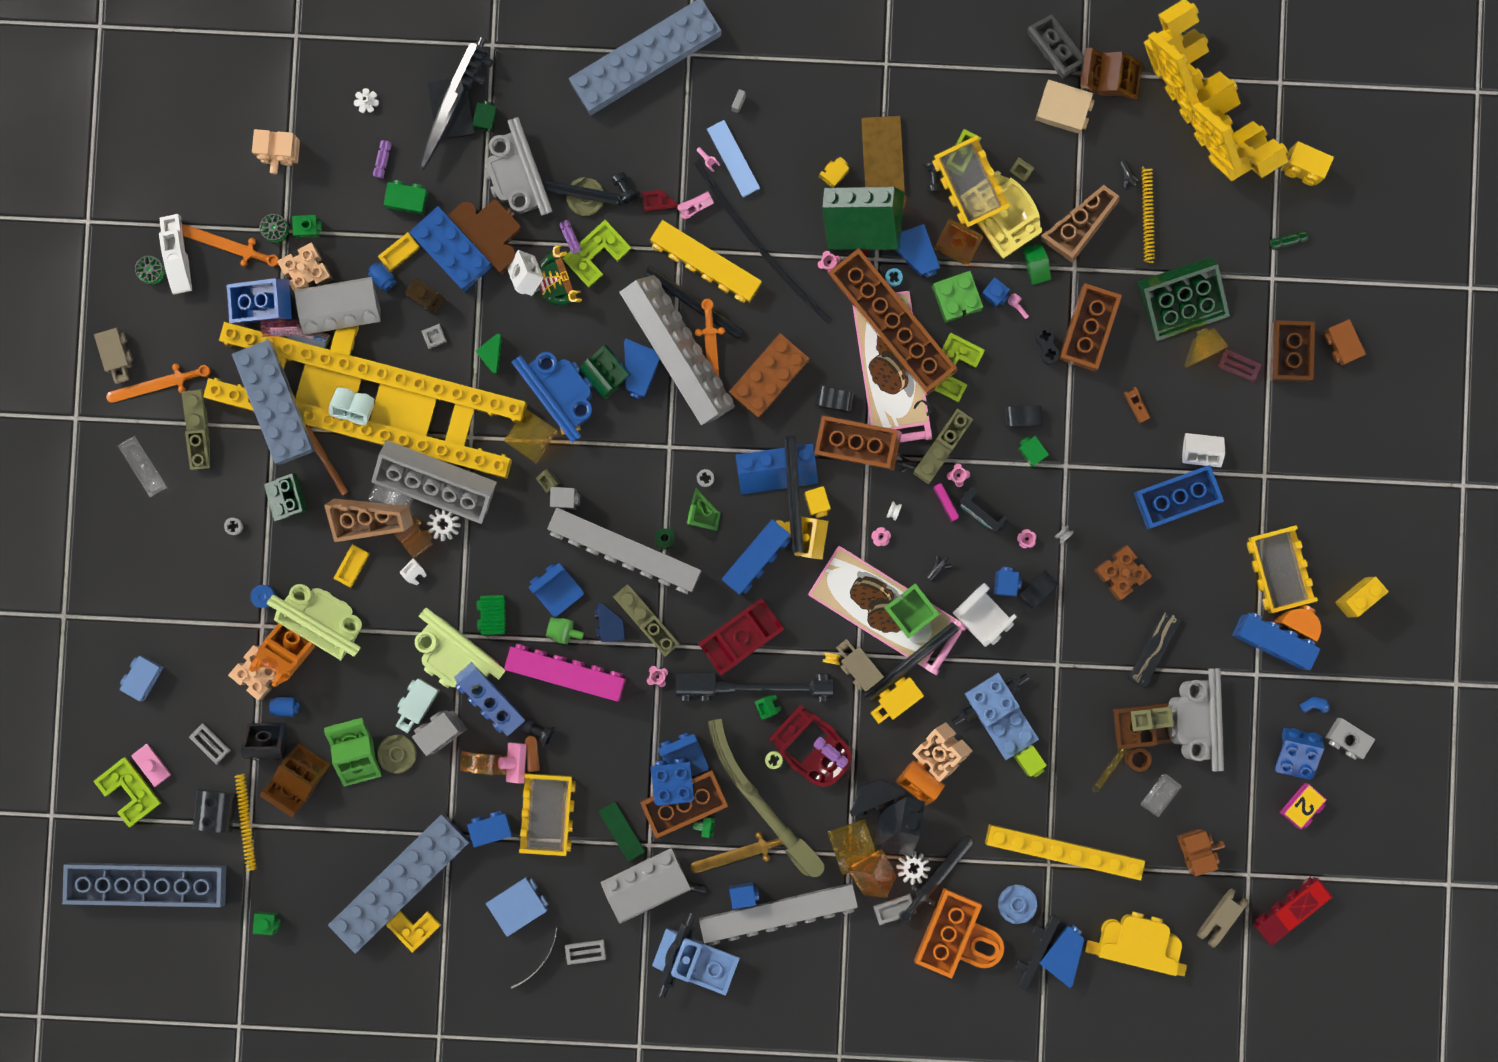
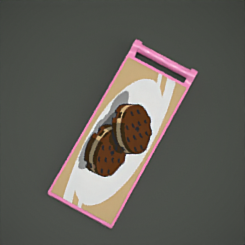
[853,291,932,442]
[808,546,966,676]

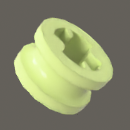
[765,751,783,769]

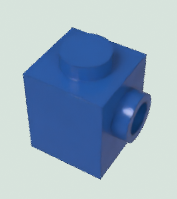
[980,277,1010,308]

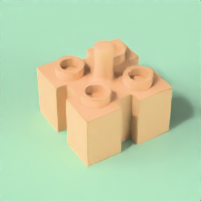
[252,129,300,174]
[277,243,334,293]
[228,645,276,700]
[912,722,972,782]

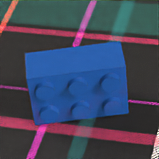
[227,278,292,324]

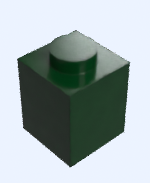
[472,101,498,133]

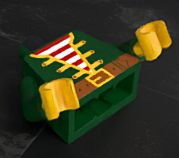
[530,245,582,306]

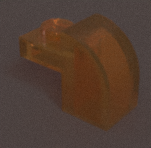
[460,751,507,775]

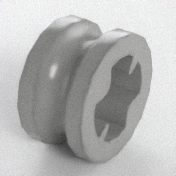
[697,469,714,487]
[224,518,243,535]
[1055,525,1074,544]

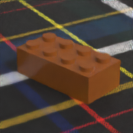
[1058,283,1122,372]
[729,333,809,419]
[814,416,902,470]
[640,769,728,839]

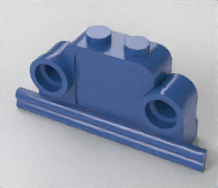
[512,352,593,443]

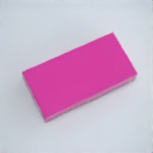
[933,483,959,522]

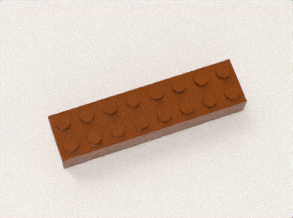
[828,248,957,395]

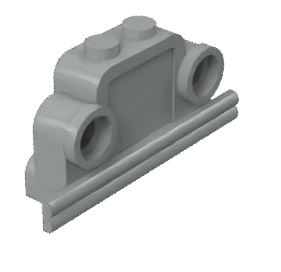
[484,117,552,216]
[1168,668,1224,771]

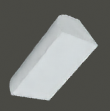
[1182,433,1225,467]

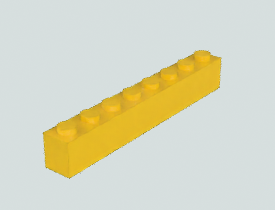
[985,824,1145,880]

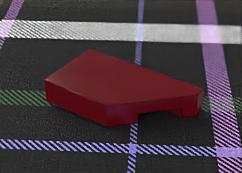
[642,190,679,212]

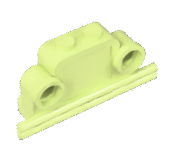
[267,584,362,660]
[415,607,506,689]

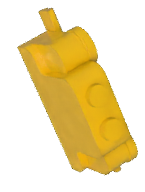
[1085,912,1187,976]

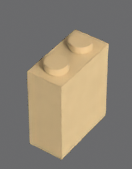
[1035,80,1095,134]

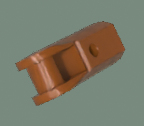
[1124,387,1151,423]
[525,736,540,772]

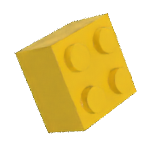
[1281,141,1334,186]

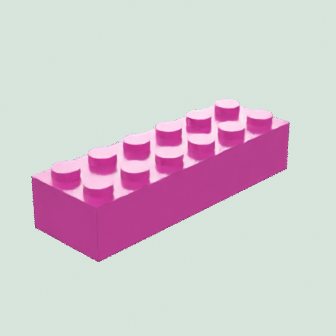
[504,644,626,702]

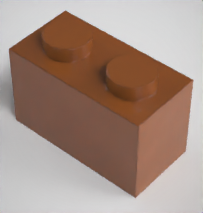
[1324,319,1366,366]

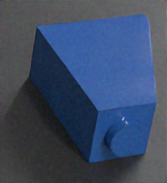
[894,224,940,278]
[624,339,661,399]
[1039,924,1084,988]

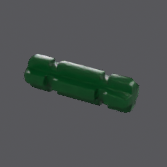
[1270,230,1308,250]

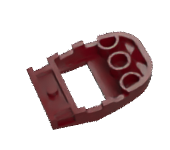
[769,705,852,787]

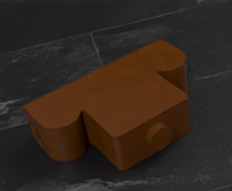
[448,199,522,275]

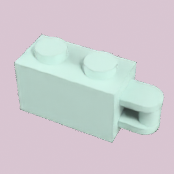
[396,678,440,733]

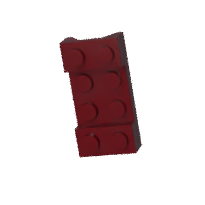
[698,598,784,675]

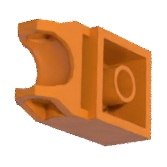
[249,623,316,687]

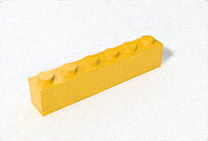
[650,220,762,303]

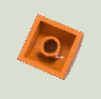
[1274,605,1321,642]
[895,760,945,806]

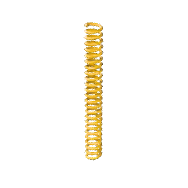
[1141,166,1155,263]
[234,774,257,872]

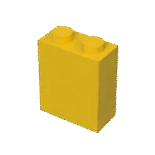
[1335,576,1389,617]

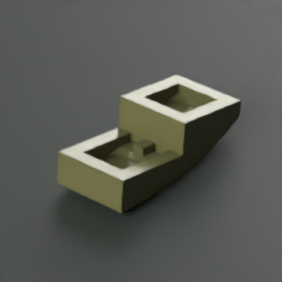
[1131,706,1174,731]

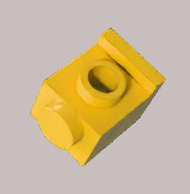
[819,157,849,188]

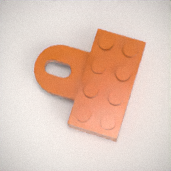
[914,888,1004,979]

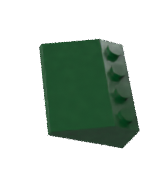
[823,187,904,250]
[1137,257,1230,341]

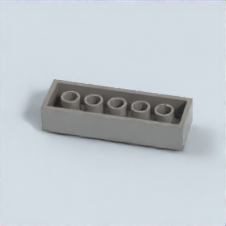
[371,440,497,524]

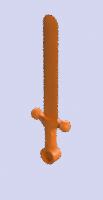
[182,224,280,267]
[695,299,725,377]
[106,363,211,403]

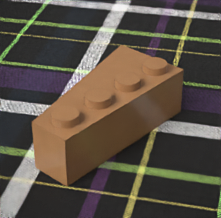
[1041,185,1120,263]
[324,499,414,542]

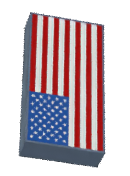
[287,325,331,349]

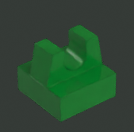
[755,695,782,720]
[693,816,716,838]

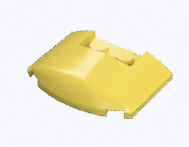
[960,171,1042,259]

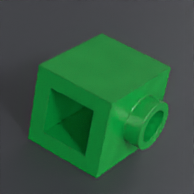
[292,215,323,238]
[253,911,280,935]

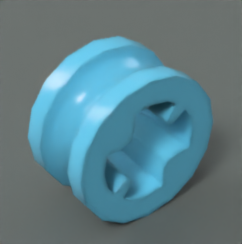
[885,268,903,287]

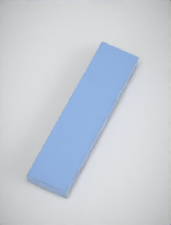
[707,120,760,198]

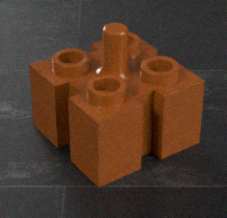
[1094,545,1152,601]
[1177,828,1225,876]

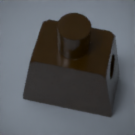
[404,277,446,315]

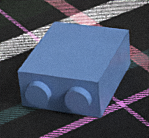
[486,877,549,937]

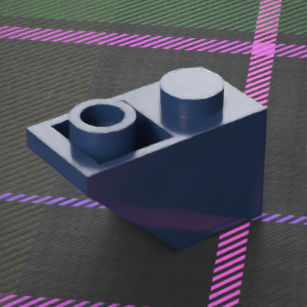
[595,603,626,642]

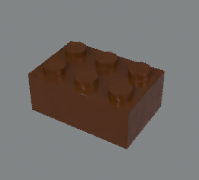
[1270,320,1315,383]

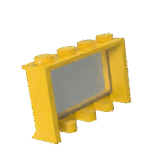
[932,135,1010,227]
[1247,525,1318,613]
[519,773,576,856]

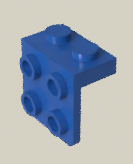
[528,563,584,617]
[1275,727,1324,780]
[658,732,709,777]
[651,758,694,806]

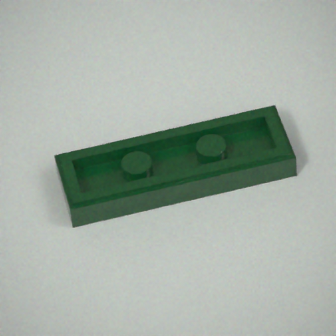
[598,801,645,862]

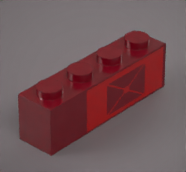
[1253,877,1333,946]

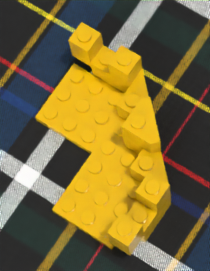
[1144,0,1288,181]

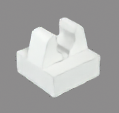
[400,559,426,585]

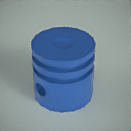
[251,585,278,608]

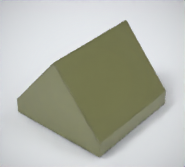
[1009,157,1035,182]
[536,468,561,494]

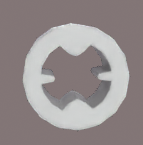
[887,501,902,521]

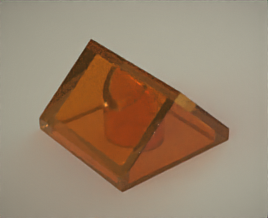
[934,218,984,266]
[848,849,897,898]

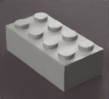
[412,710,467,756]

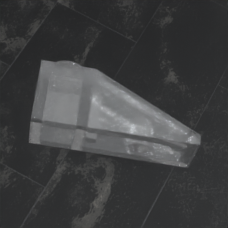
[118,436,167,497]

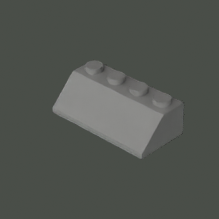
[295,277,381,335]
[600,848,691,924]

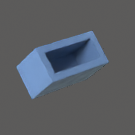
[119,656,164,701]

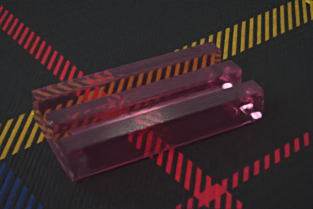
[260,320,302,337]
[1217,349,1262,383]

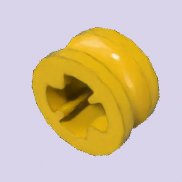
[823,652,841,665]

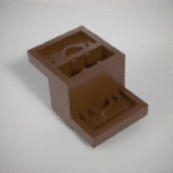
[1080,48,1143,100]
[1113,703,1173,749]
[260,743,331,818]

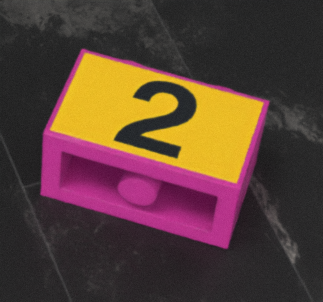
[1279,783,1327,829]

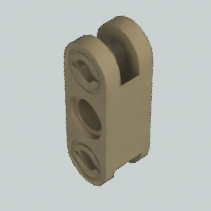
[1197,888,1248,948]

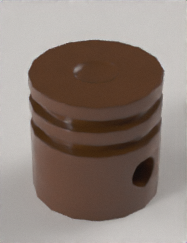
[1125,747,1152,772]

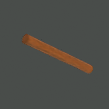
[307,426,349,496]

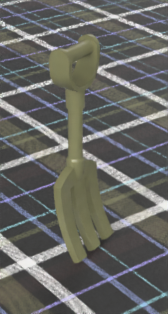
[708,719,824,877]

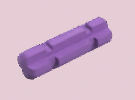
[373,140,392,178]
[560,220,581,254]
[813,737,848,769]

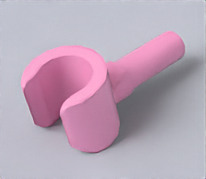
[697,147,720,172]
[1008,293,1029,319]

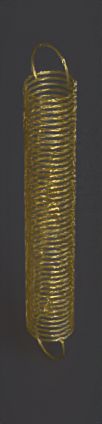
[1093,749,1128,788]

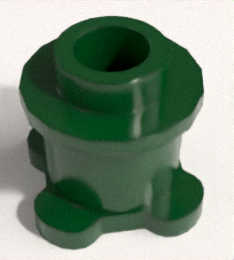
[655,528,675,549]

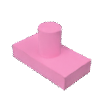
[498,743,526,783]
[131,744,172,787]

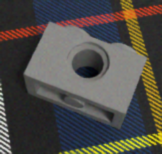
[550,487,580,510]
[1325,718,1376,760]

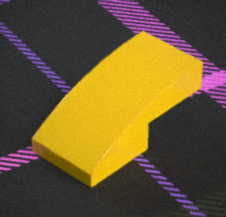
[330,325,359,355]

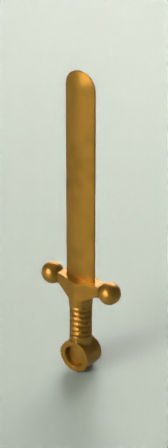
[690,832,784,873]

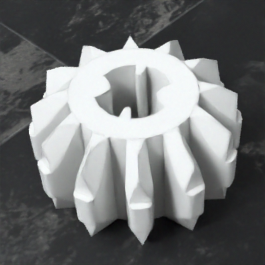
[427,509,461,541]
[896,851,930,885]

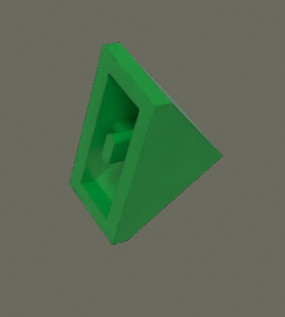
[1022,243,1051,285]
[475,334,502,375]

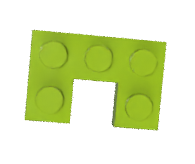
[562,220,632,288]
[934,333,985,402]
[93,757,162,828]

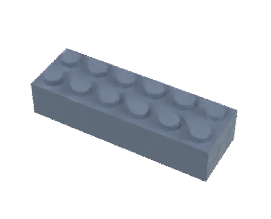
[232,340,316,465]

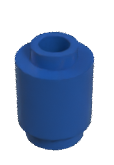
[368,262,396,292]
[269,697,300,717]

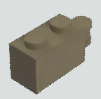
[94,328,133,384]
[836,639,884,692]

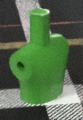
[546,617,584,645]

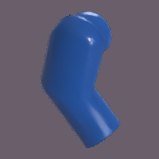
[1299,696,1330,713]

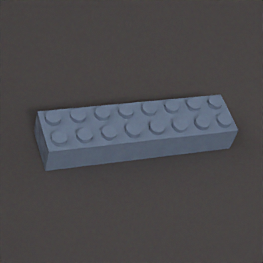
[569,0,722,116]
[328,813,471,953]
[62,863,226,907]

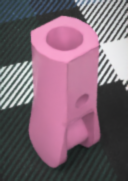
[677,191,714,219]

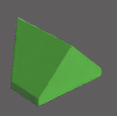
[687,488,721,531]

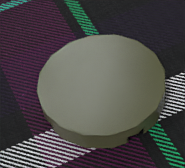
[566,177,604,216]
[377,734,417,774]

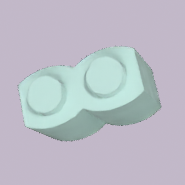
[329,388,374,425]

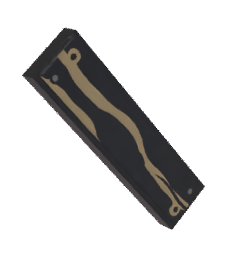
[1127,610,1182,688]

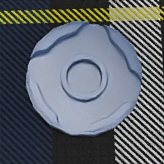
[998,884,1037,924]

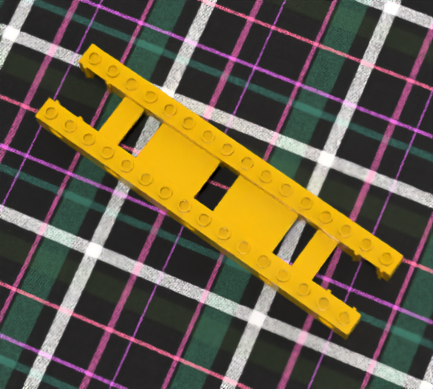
[203,322,527,479]

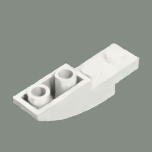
[159,214,192,295]

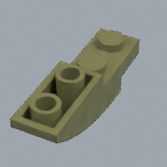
[181,389,210,470]
[913,408,973,484]
[613,584,679,657]

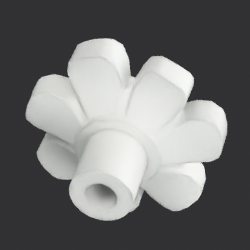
[354,88,379,113]

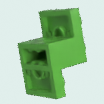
[324,718,382,786]

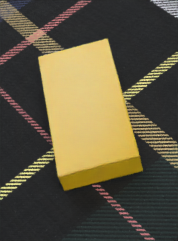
[378,232,420,272]
[333,544,370,588]

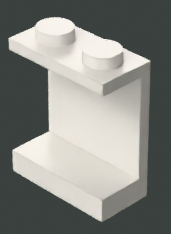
[953,583,1016,647]

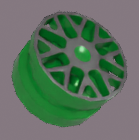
[260,214,289,243]
[135,256,165,285]

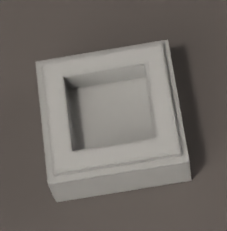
[731,89,746,113]
[422,324,447,349]

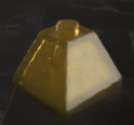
[1185,328,1228,368]
[504,409,558,463]
[828,820,875,875]

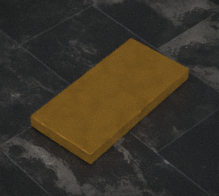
[861,116,905,193]

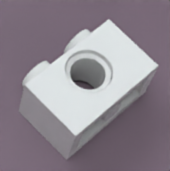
[507,250,544,296]

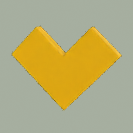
[386,910,441,953]

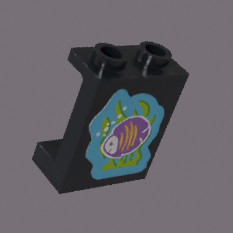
[957,486,1009,533]

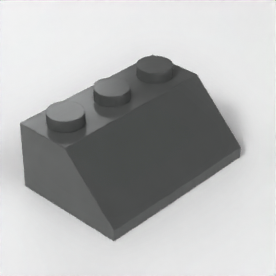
[1028,14,1084,79]

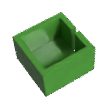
[932,271,983,323]
[884,584,940,639]

